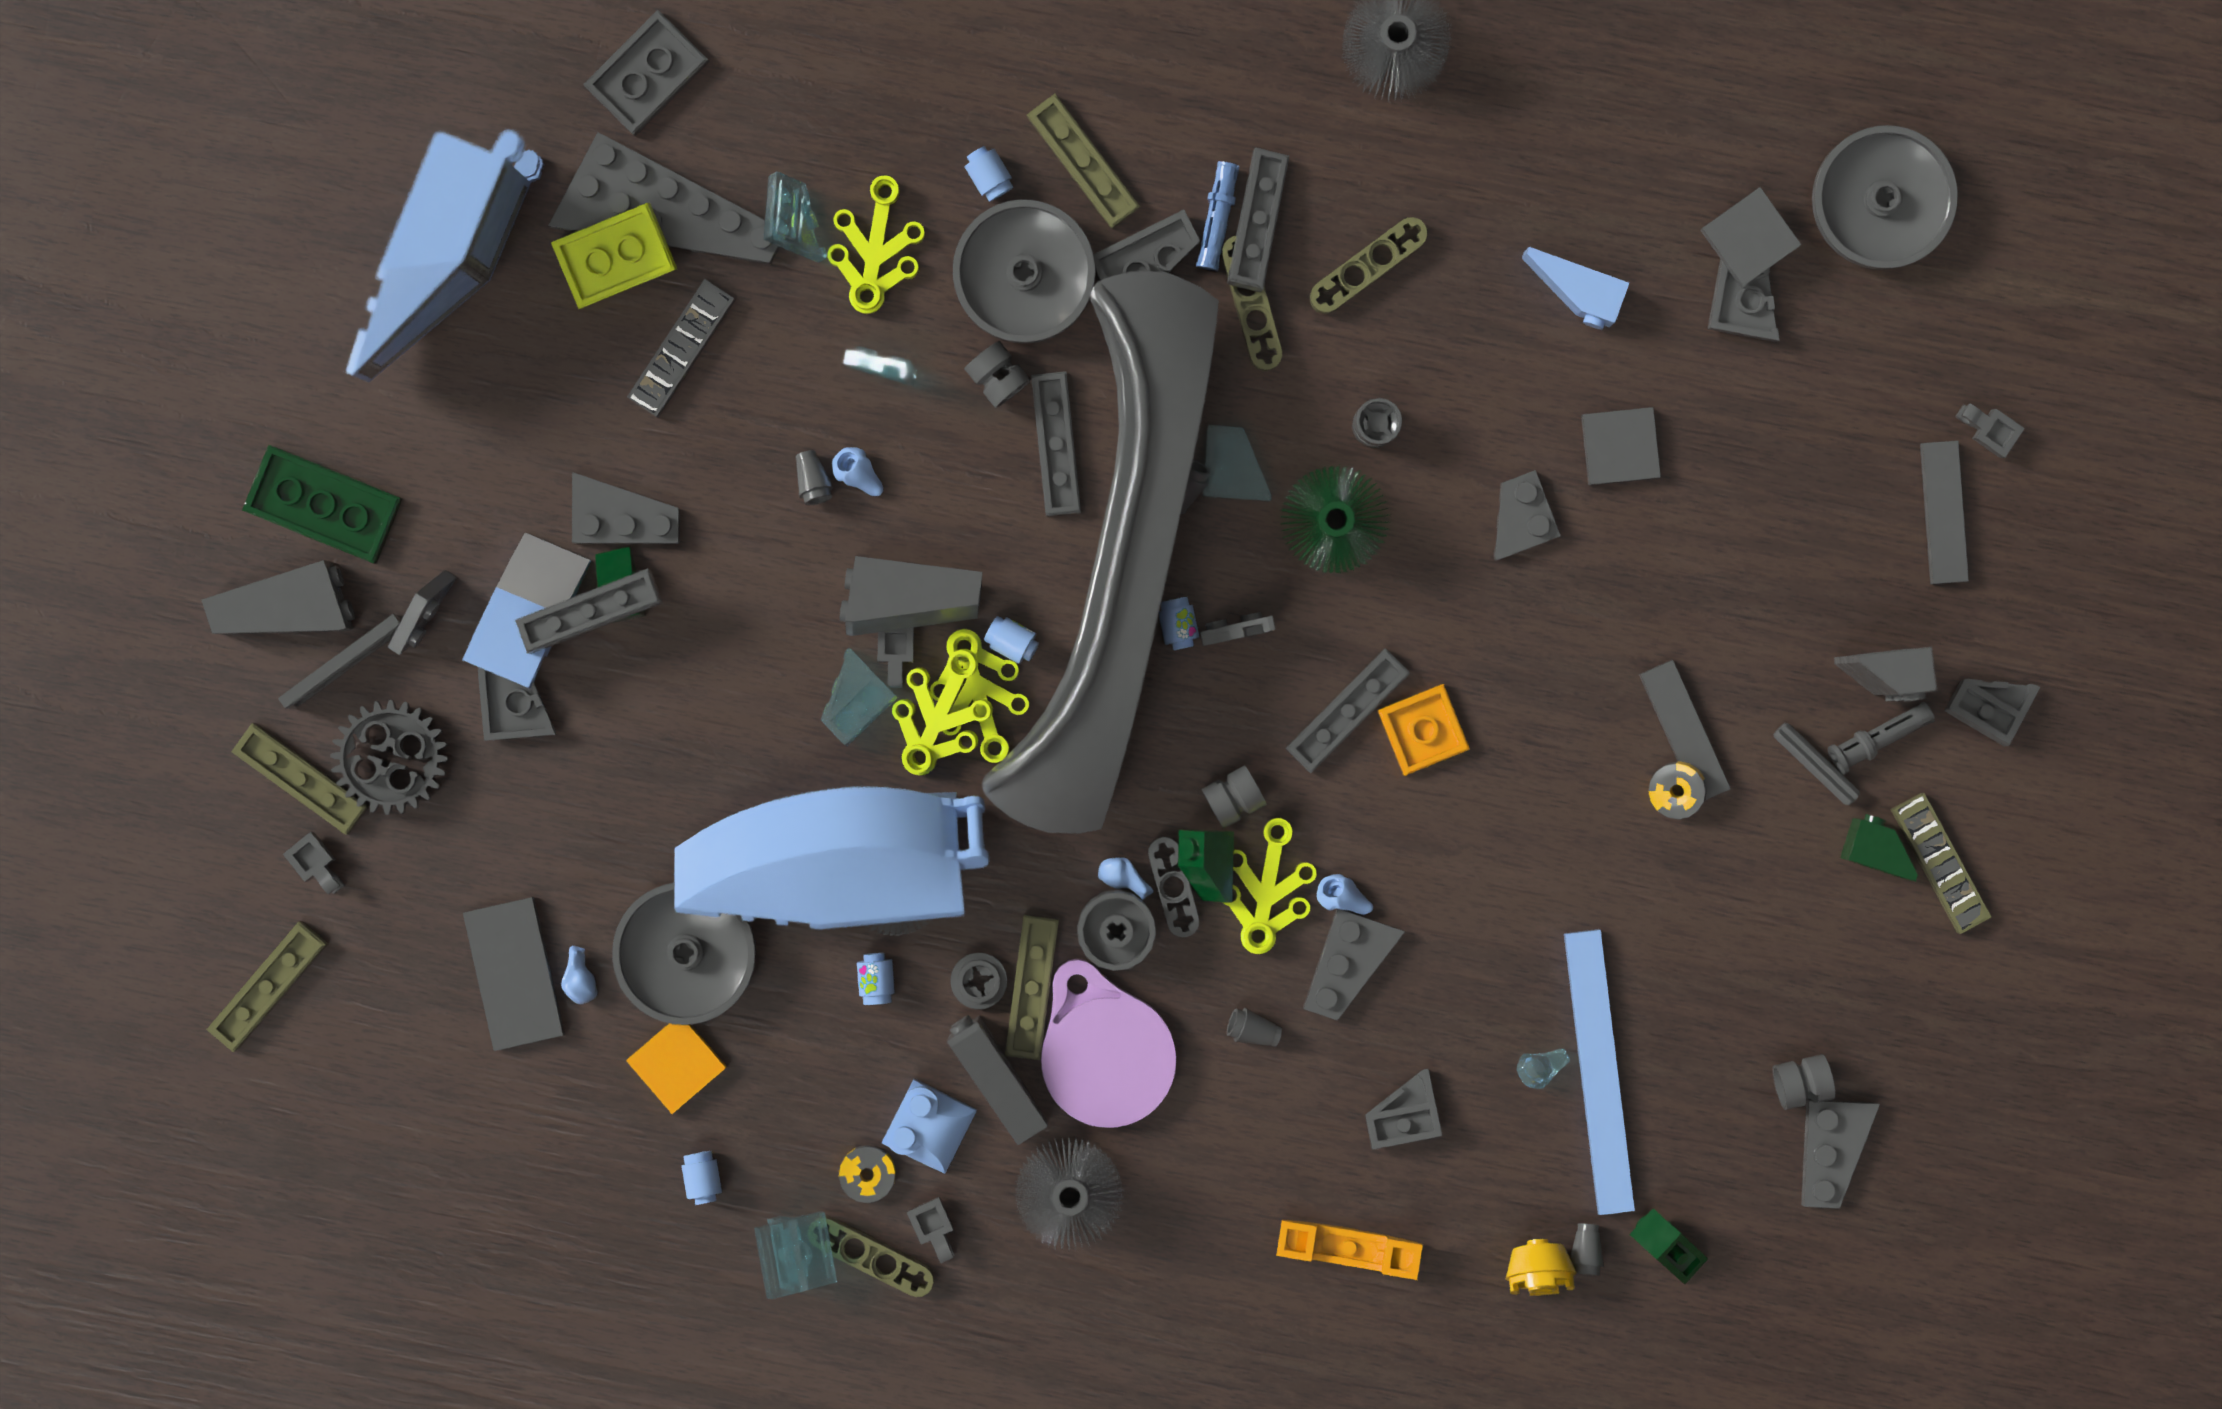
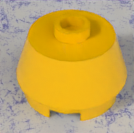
[1505,1239,1577,1296]

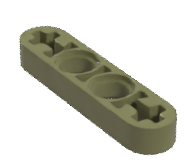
[1309,217,1427,314]
[1222,236,1282,372]
[807,1215,934,1297]

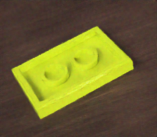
[551,203,677,309]

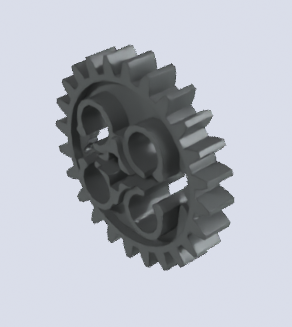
[330,700,449,815]

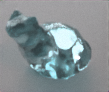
[1516,1048,1570,1090]

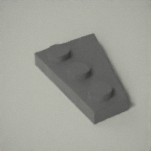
[1093,209,1200,281]
[1708,259,1780,342]
[572,472,680,544]
[477,666,557,741]
[1303,909,1405,1020]
[1801,1099,1880,1208]

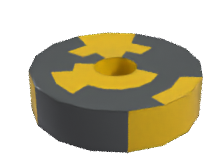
[1649,761,1707,819]
[839,1145,896,1203]

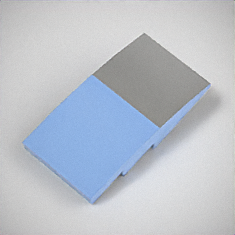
[462,533,591,689]

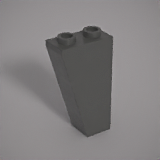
[839,556,983,636]
[201,560,355,634]
[947,1015,1048,1145]

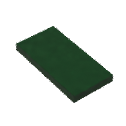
[242,445,402,564]

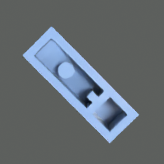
[1522,247,1629,330]

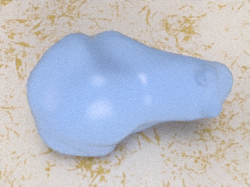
[832,447,883,496]
[1098,857,1153,900]
[1317,874,1373,915]
[561,945,597,1004]

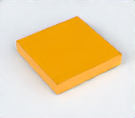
[1377,684,1470,776]
[626,1023,727,1114]

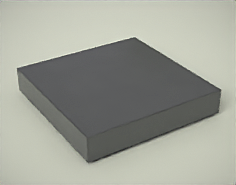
[1700,187,1801,287]
[1581,407,1661,486]

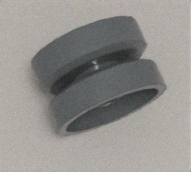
[1077,889,1156,971]

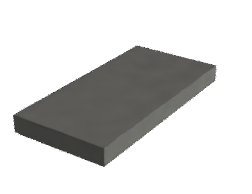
[463,897,565,1051]

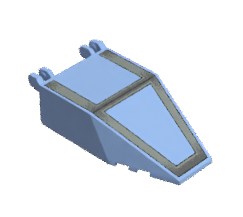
[346,130,544,383]

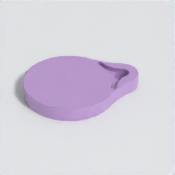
[1041,958,1176,1128]

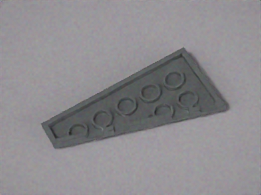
[548,132,787,264]

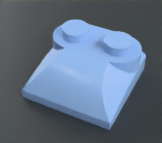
[882,1078,977,1174]

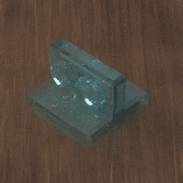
[754,1211,837,1299]

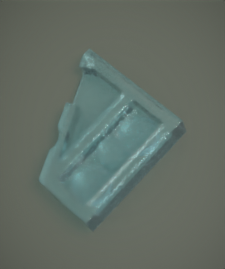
[763,171,827,262]
[843,346,917,386]
[821,648,898,746]

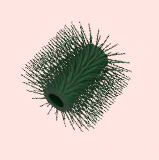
[1280,465,1390,573]

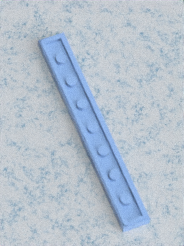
[1564,929,1635,1215]

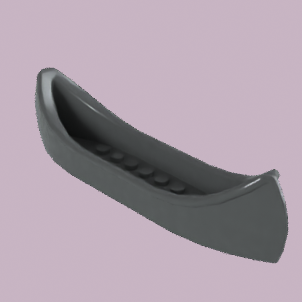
[982,271,1219,834]

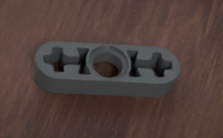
[1148,837,1199,937]

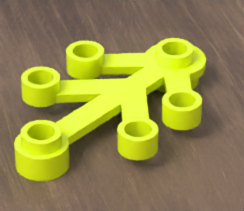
[827,175,925,314]
[930,629,1029,763]
[892,649,993,776]
[1222,818,1317,954]

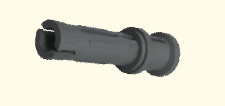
[1828,702,1935,774]

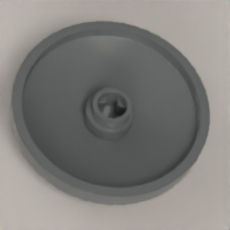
[1812,125,1958,270]
[953,200,1095,344]
[612,882,756,1025]

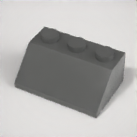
[1834,647,1936,701]

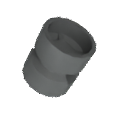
[964,341,1031,409]
[1352,398,1402,448]
[1201,765,1267,829]
[1773,1054,1835,1110]

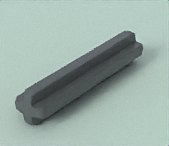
[1773,723,1860,805]

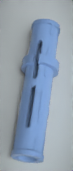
[1196,161,1240,271]

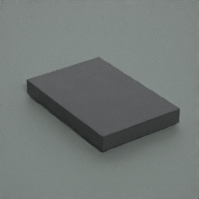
[583,10,709,137]

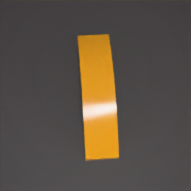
[1276,1220,1423,1280]

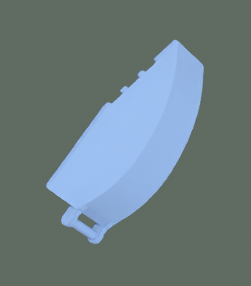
[675,787,989,929]

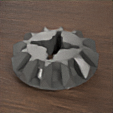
[951,953,1007,1009]

